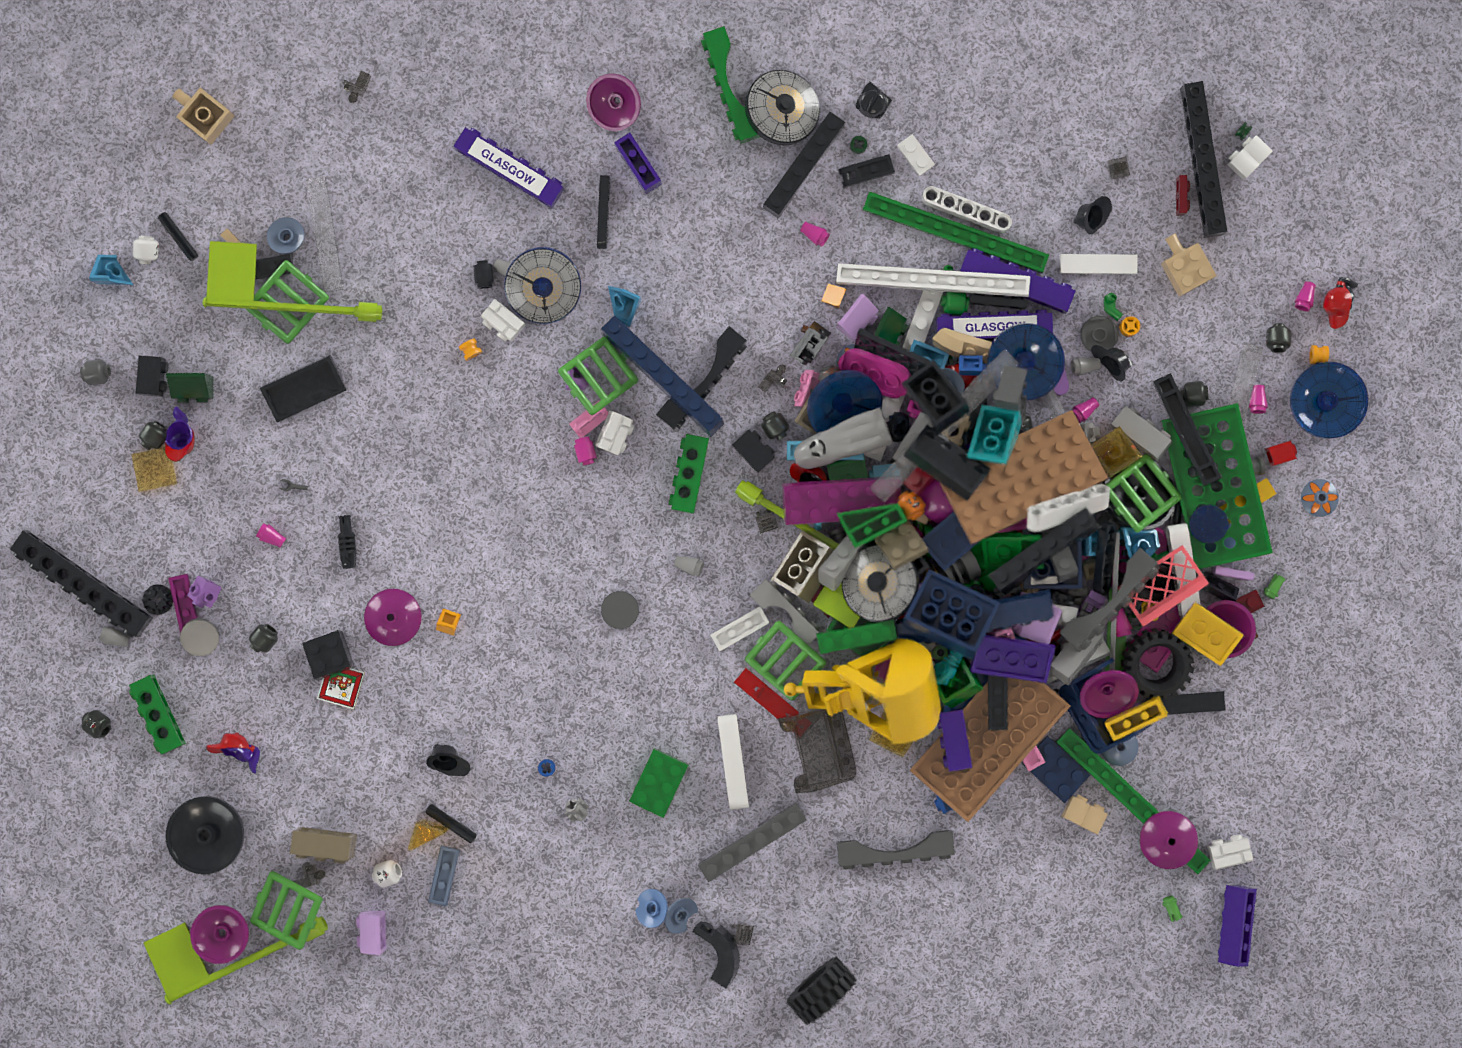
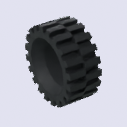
[1121,628,1194,700]
[786,956,857,1025]

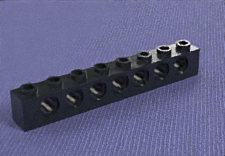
[1180,81,1228,238]
[10,530,153,638]

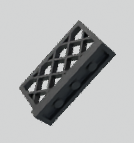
[854,328,930,376]

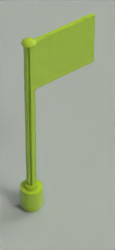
[202,241,382,322]
[735,480,860,628]
[143,916,328,1004]

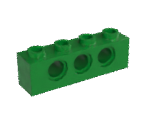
[668,434,709,514]
[129,674,186,755]

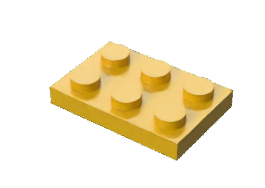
[1172,601,1244,667]

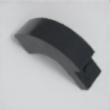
[692,921,740,989]

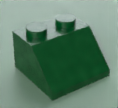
[874,307,908,348]
[166,373,214,403]

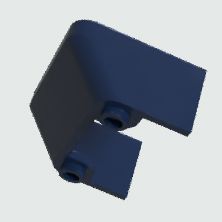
[1059,658,1152,754]

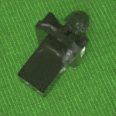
[342,71,371,103]
[758,364,788,393]
[293,862,326,888]

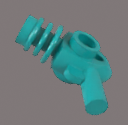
[934,651,963,685]

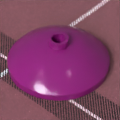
[586,73,641,131]
[919,479,954,523]
[364,589,422,646]
[1206,600,1256,658]
[1080,671,1139,718]
[1139,811,1198,869]
[190,905,249,964]

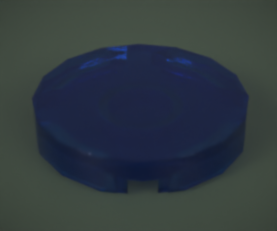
[1189,505,1229,543]

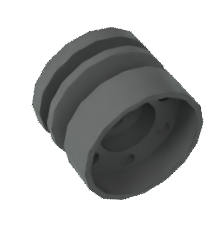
[932,550,981,585]

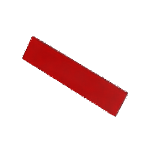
[734,668,812,737]

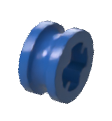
[538,759,556,777]

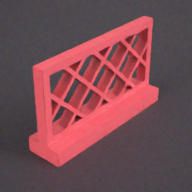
[1117,545,1209,626]

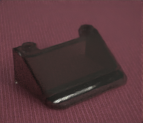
[778,709,856,793]

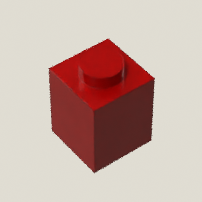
[1265,441,1297,467]

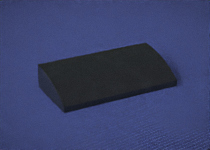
[260,354,346,422]
[903,424,991,502]

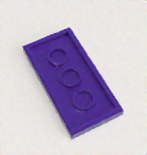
[970,635,1055,683]

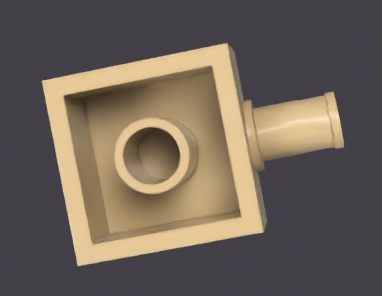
[172,88,235,145]
[1161,233,1217,297]

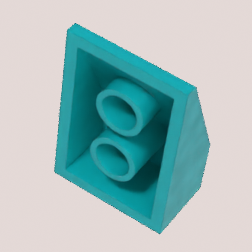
[967,405,1022,465]

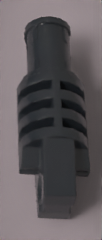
[338,515,357,569]

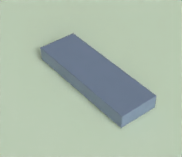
[428,845,460,906]

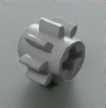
[1080,423,1100,443]
[564,797,589,823]

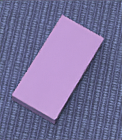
[1212,566,1255,581]

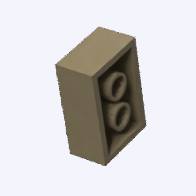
[771,531,834,603]
[290,827,357,864]

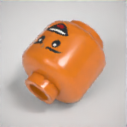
[898,491,926,521]

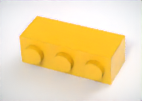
[1105,696,1168,741]

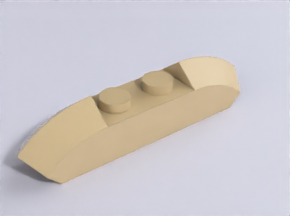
[932,328,1022,367]

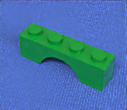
[816,620,897,654]

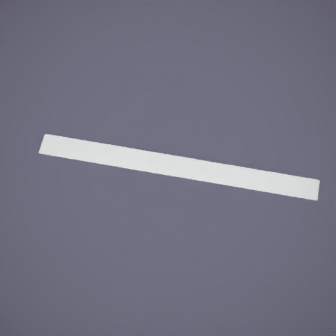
[1109,533,1120,671]

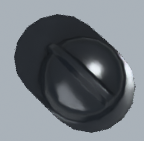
[855,81,892,119]
[1073,196,1112,235]
[1091,345,1132,382]
[1138,564,1175,604]
[426,744,471,776]

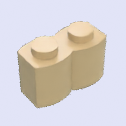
[1061,794,1108,835]

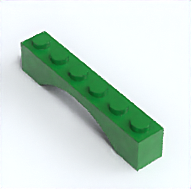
[701,26,760,144]

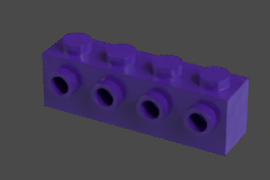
[1218,885,1257,967]

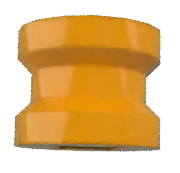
[1119,316,1140,337]
[459,338,482,361]
[1309,345,1329,365]

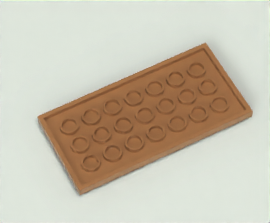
[939,410,1108,545]
[909,678,1070,822]

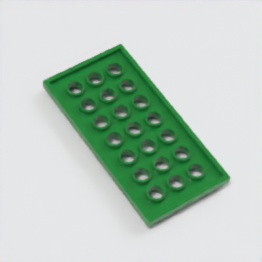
[1161,403,1273,569]

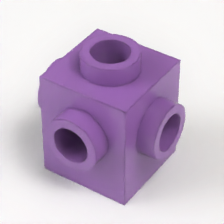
[187,575,222,608]

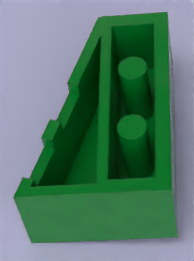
[836,503,907,548]

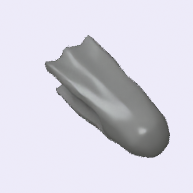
[794,408,892,469]

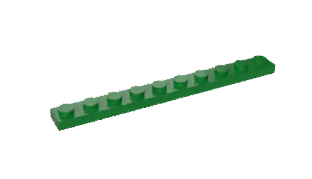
[862,191,1049,273]
[1056,728,1211,874]

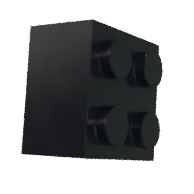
[302,630,355,681]

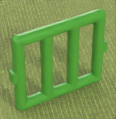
[246,260,329,344]
[558,337,638,415]
[1106,454,1182,533]
[745,621,827,701]
[250,871,323,950]

